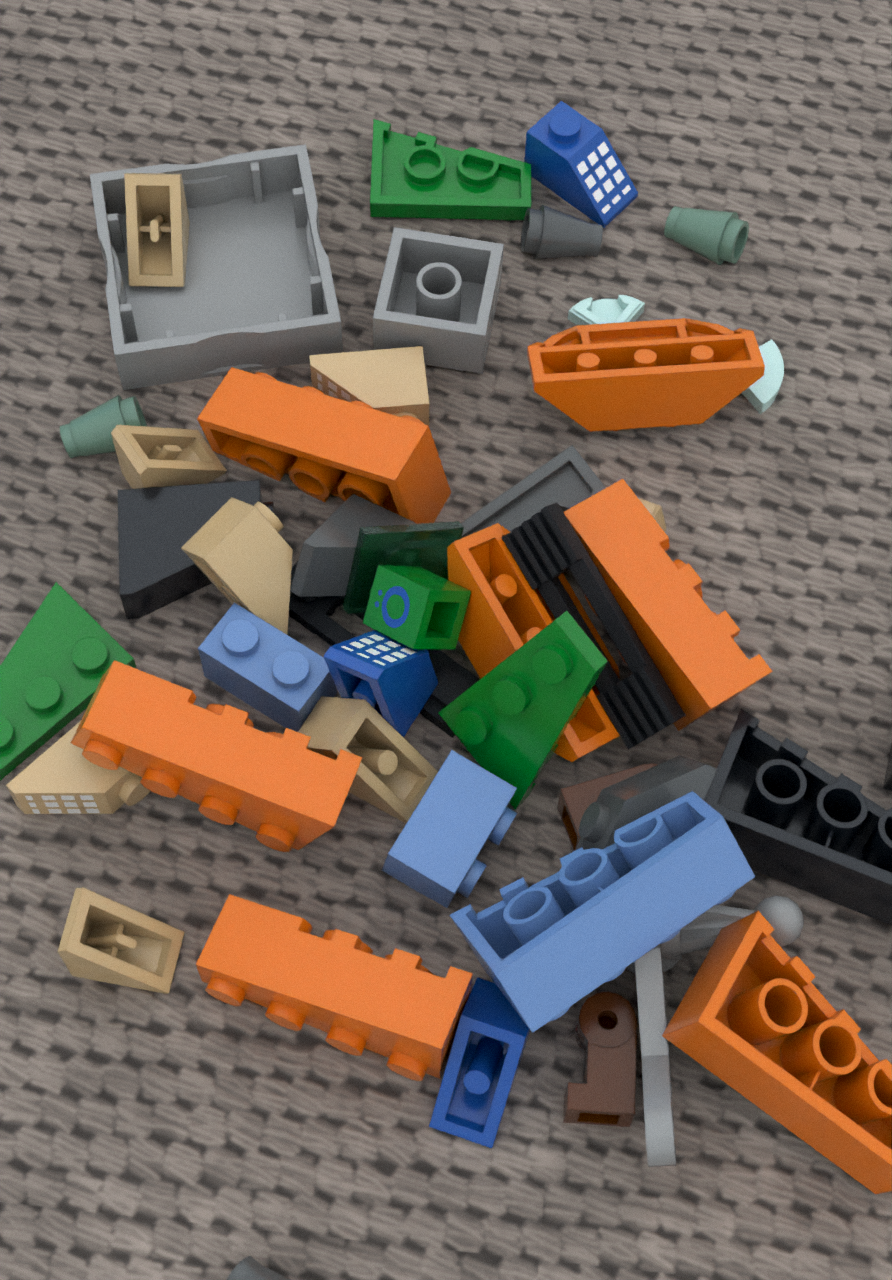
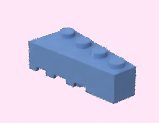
[450,791,755,1033]

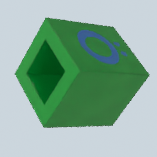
[363,565,471,650]

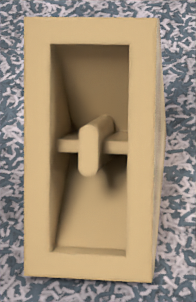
[124,173,190,287]
[111,425,227,489]
[58,887,185,994]

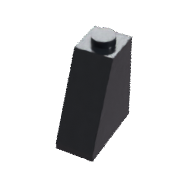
[117,480,275,620]

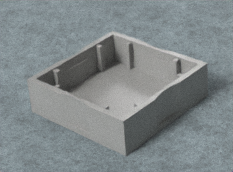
[90,144,343,390]

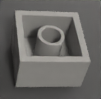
[373,227,504,374]

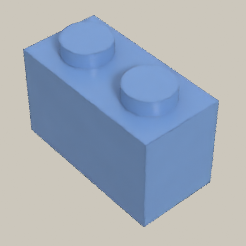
[198,602,337,732]
[382,750,517,908]

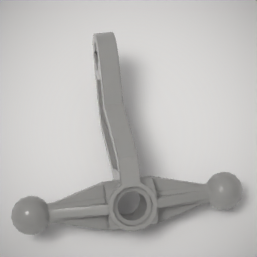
[626,895,804,1167]

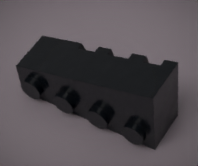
[704,708,892,926]

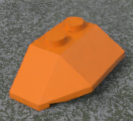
[527,318,765,432]
[447,523,620,762]

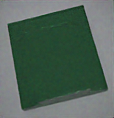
[343,521,464,614]

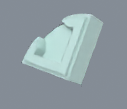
[568,295,645,325]
[742,339,784,414]

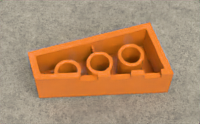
[197,367,451,546]
[564,479,773,731]
[70,660,363,852]
[196,894,473,1081]
[662,911,892,1194]

